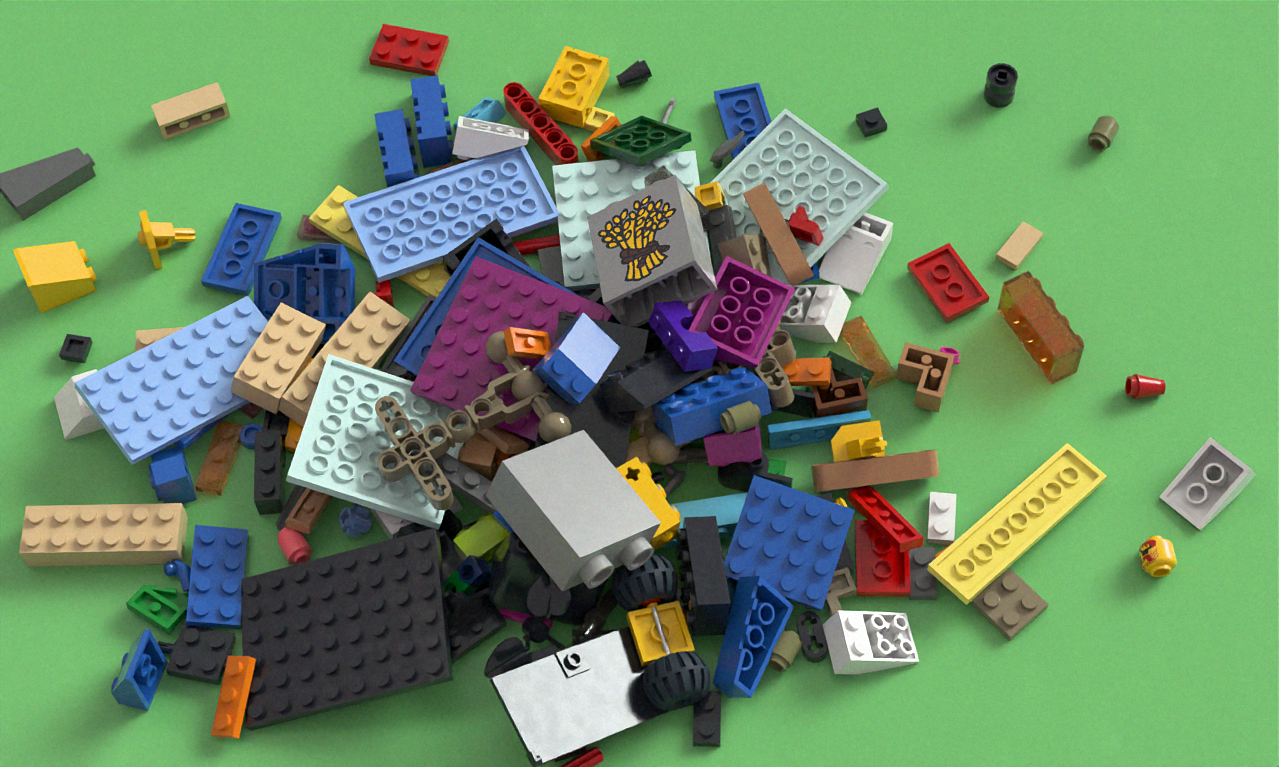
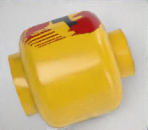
[1139,536,1177,577]

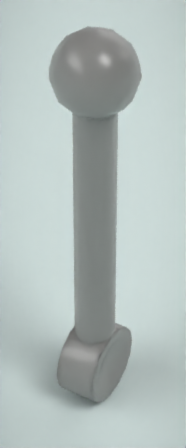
[662,98,676,124]

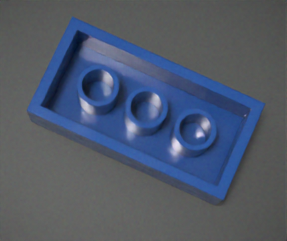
[652,367,772,446]

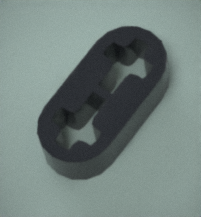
[797,611,827,663]

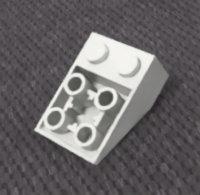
[819,212,893,295]
[780,285,851,343]
[823,611,919,675]

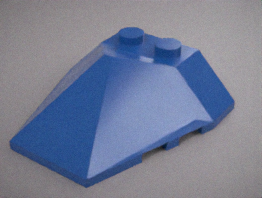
[254,243,355,343]

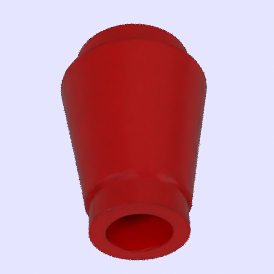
[1125,374,1166,399]

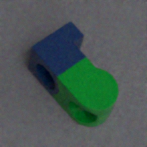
[444,555,491,596]

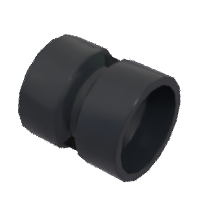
[984,63,1018,108]

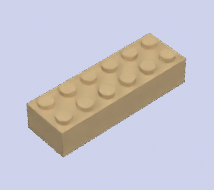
[278,292,410,427]
[19,503,188,567]

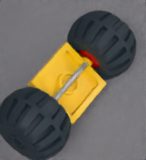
[612,555,711,710]

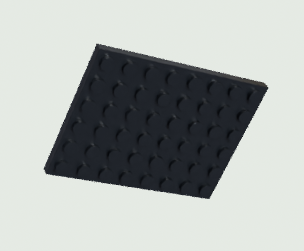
[241,528,453,731]

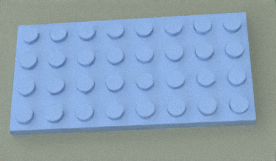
[343,146,560,283]
[75,296,268,465]

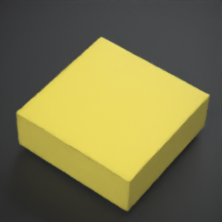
[584,107,615,132]

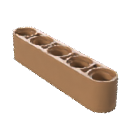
[743,182,814,287]
[811,450,940,492]

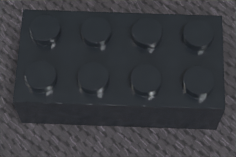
[676,516,730,636]

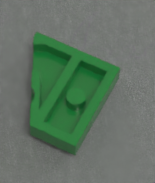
[126,585,188,635]

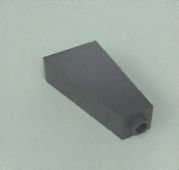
[0,147,96,221]

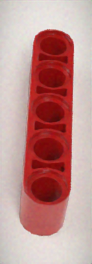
[503,82,579,165]

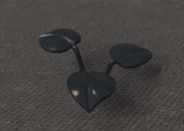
[484,569,593,679]

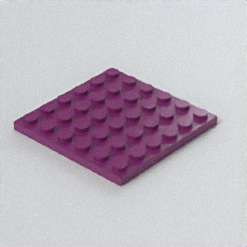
[410,256,613,444]

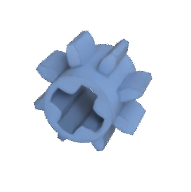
[339,503,372,538]

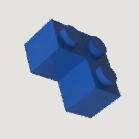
[148,446,197,504]

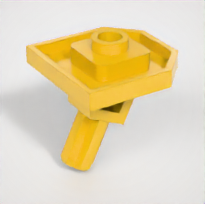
[137,210,195,270]
[830,420,887,462]

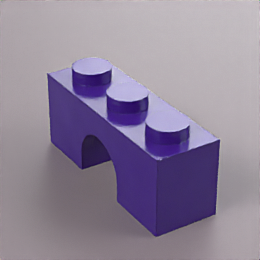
[649,300,718,372]

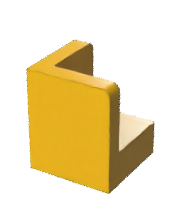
[694,181,725,221]

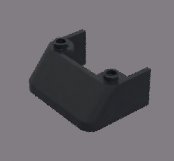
[718,389,814,492]

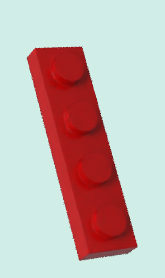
[847,485,924,552]

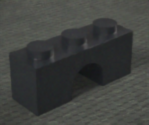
[254,431,286,515]

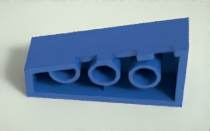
[410,75,454,168]
[375,109,420,188]
[713,576,794,698]

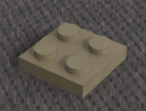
[971,568,1048,641]

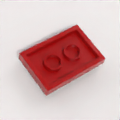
[369,24,449,76]
[907,243,989,323]
[855,520,911,597]

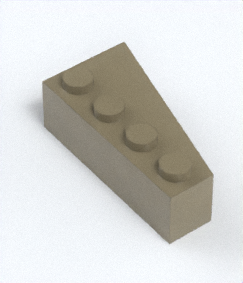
[718,234,781,331]

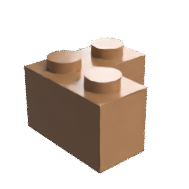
[896,342,955,413]
[458,431,501,481]

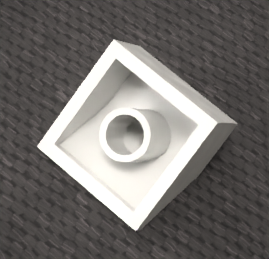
[54,369,104,440]

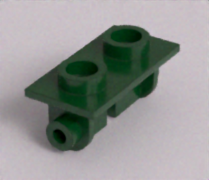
[823,351,874,390]

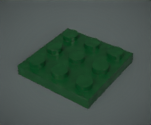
[590,115,692,167]

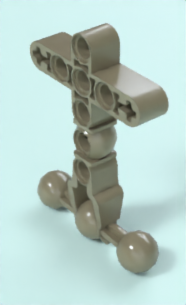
[632,330,796,465]
[375,331,572,510]

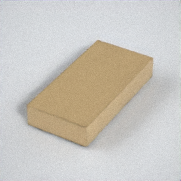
[996,221,1044,270]

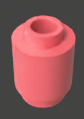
[277,527,312,565]

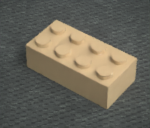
[231,303,326,414]

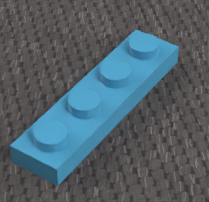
[768,410,871,450]

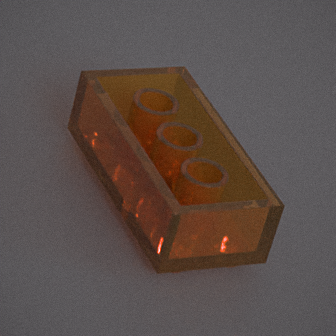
[998,271,1084,385]

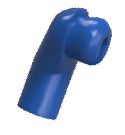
[164,560,191,592]

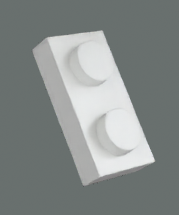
[927,492,956,545]

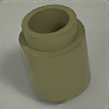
[1088,116,1119,152]
[720,401,761,434]
[768,630,802,672]

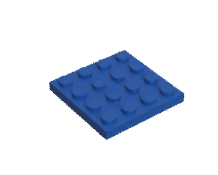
[724,475,855,611]

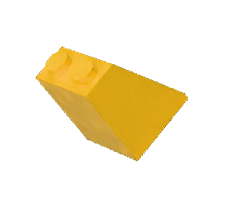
[13,241,97,313]

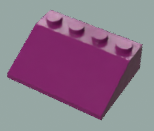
[688,256,795,368]

